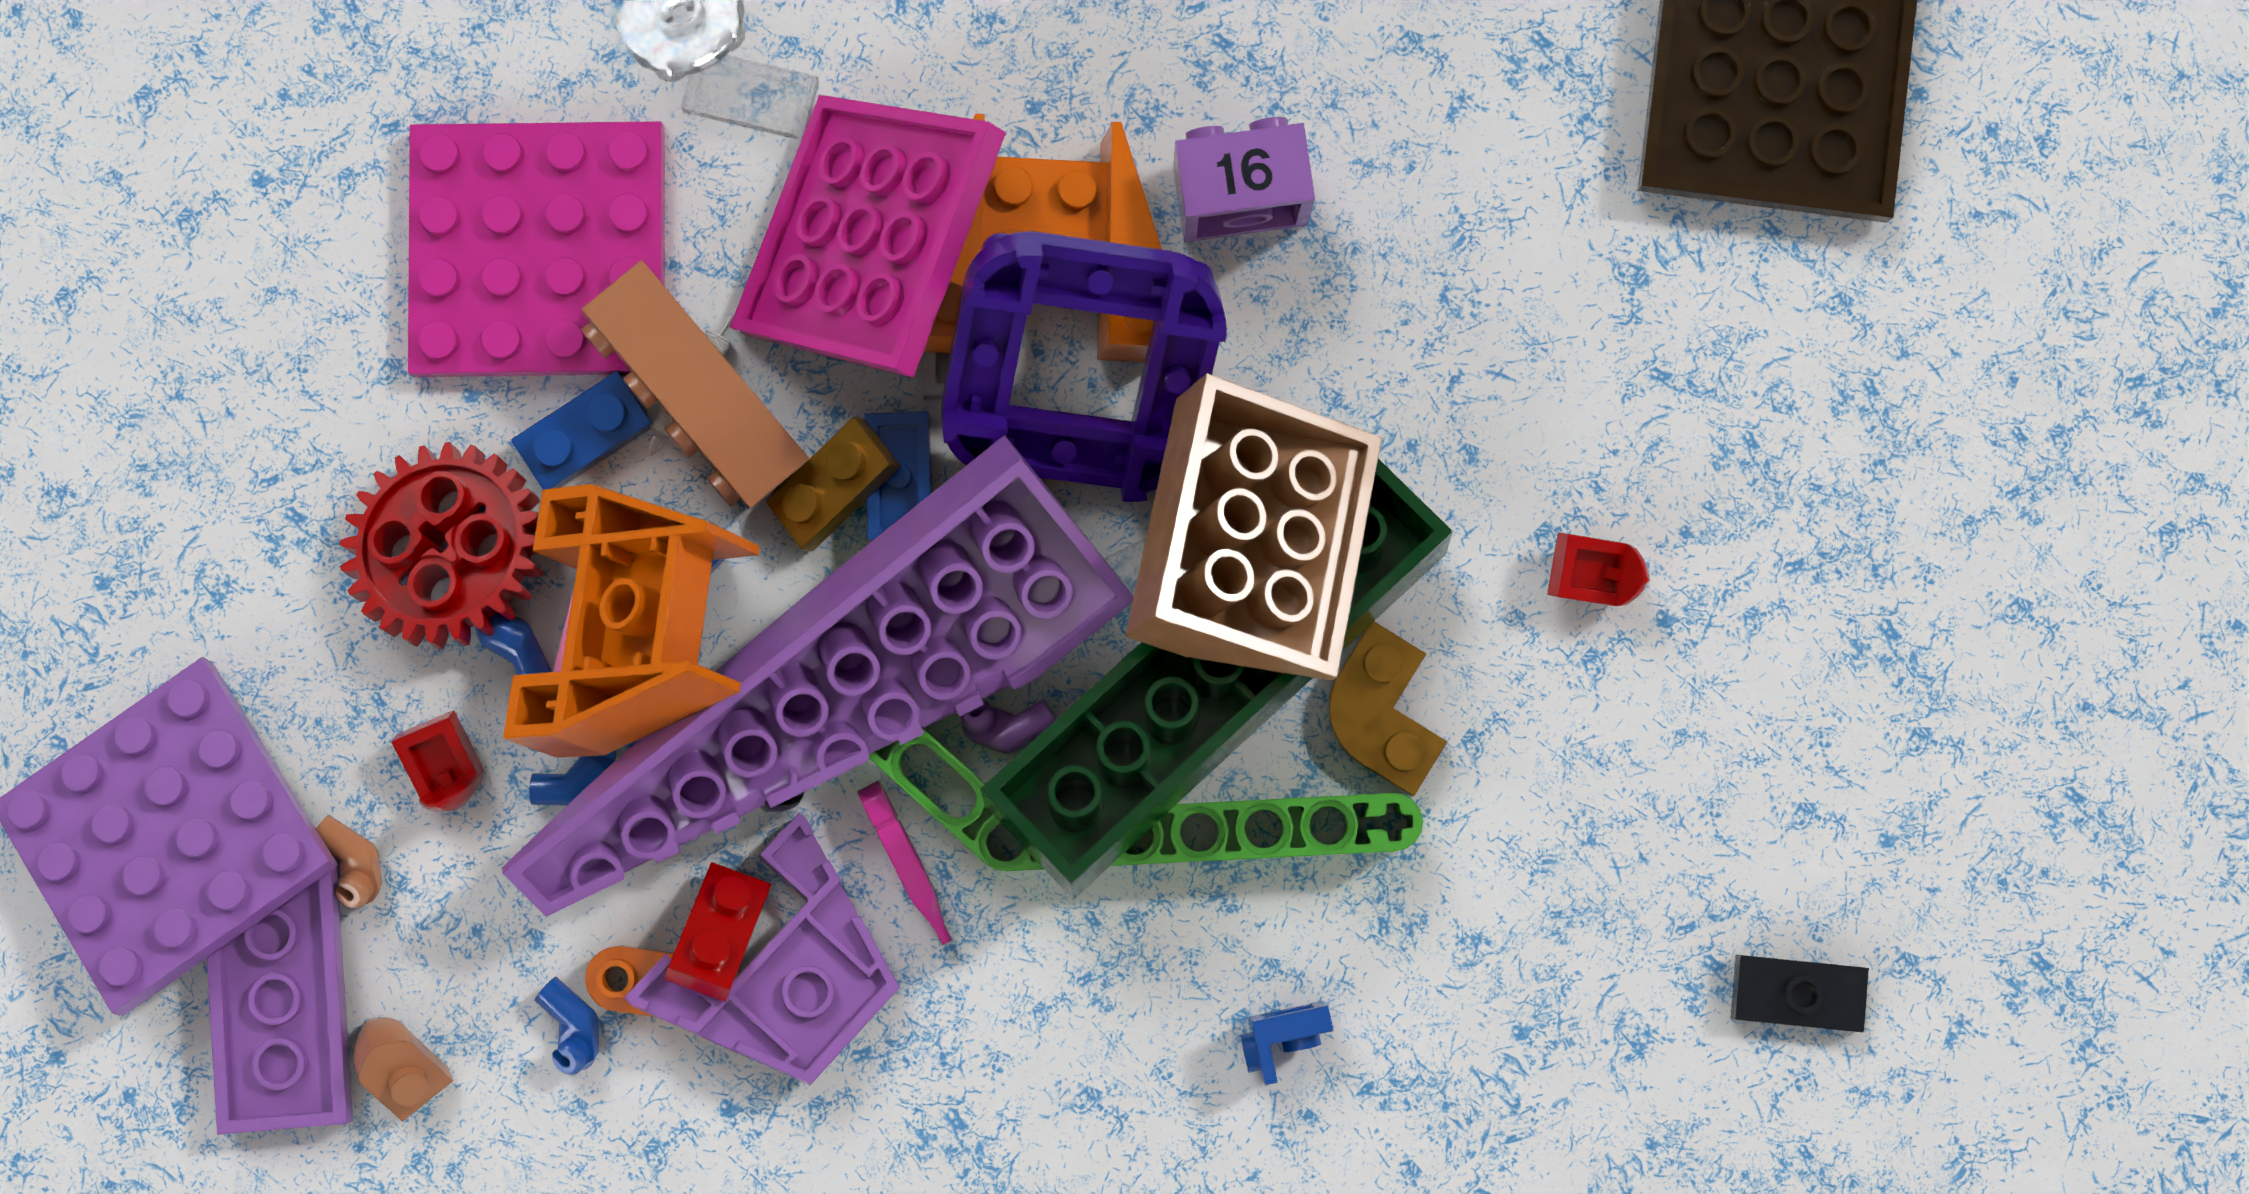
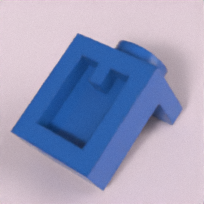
[1240,1001,1334,1085]

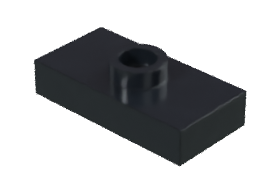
[1730,954,1869,1033]

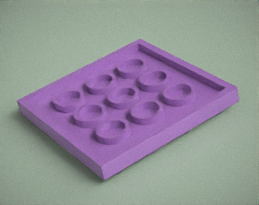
[0,657,338,1016]

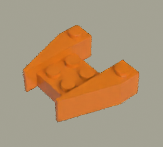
[924,113,1162,362]
[503,484,760,758]

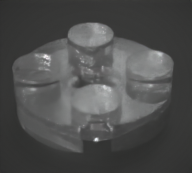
[616,0,746,82]

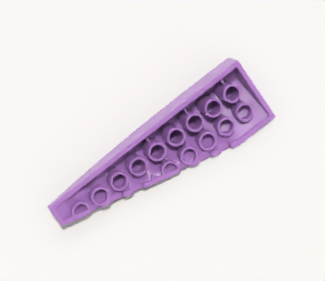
[502,435,1134,917]

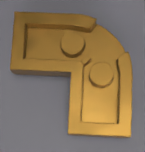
[1329,621,1448,796]

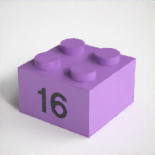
[1173,117,1315,243]

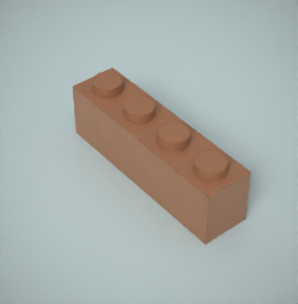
[580,260,809,509]

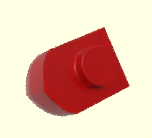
[1547,532,1650,607]
[391,710,484,812]

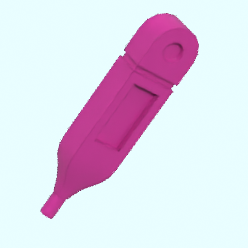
[857,780,952,945]

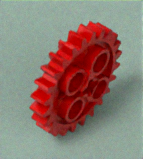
[339,442,544,649]

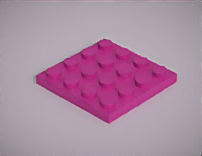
[729,95,1006,377]
[408,121,665,377]

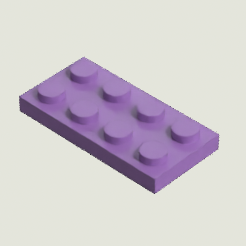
[207,867,353,1135]

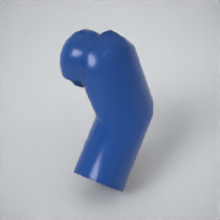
[475,612,552,675]
[529,751,617,806]
[534,976,599,1075]

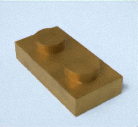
[766,417,901,551]

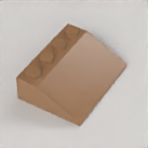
[1125,373,1382,680]

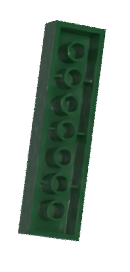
[980,458,1453,900]

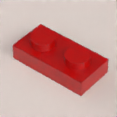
[664,862,771,1002]

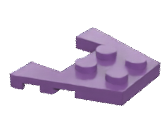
[624,812,900,1086]

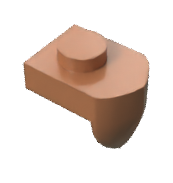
[353,1017,453,1122]

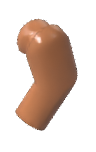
[316,815,382,908]

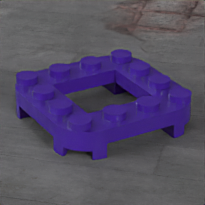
[941,231,1227,502]

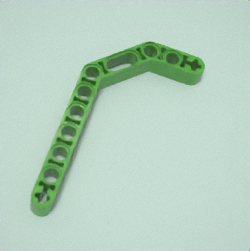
[869,728,1423,871]

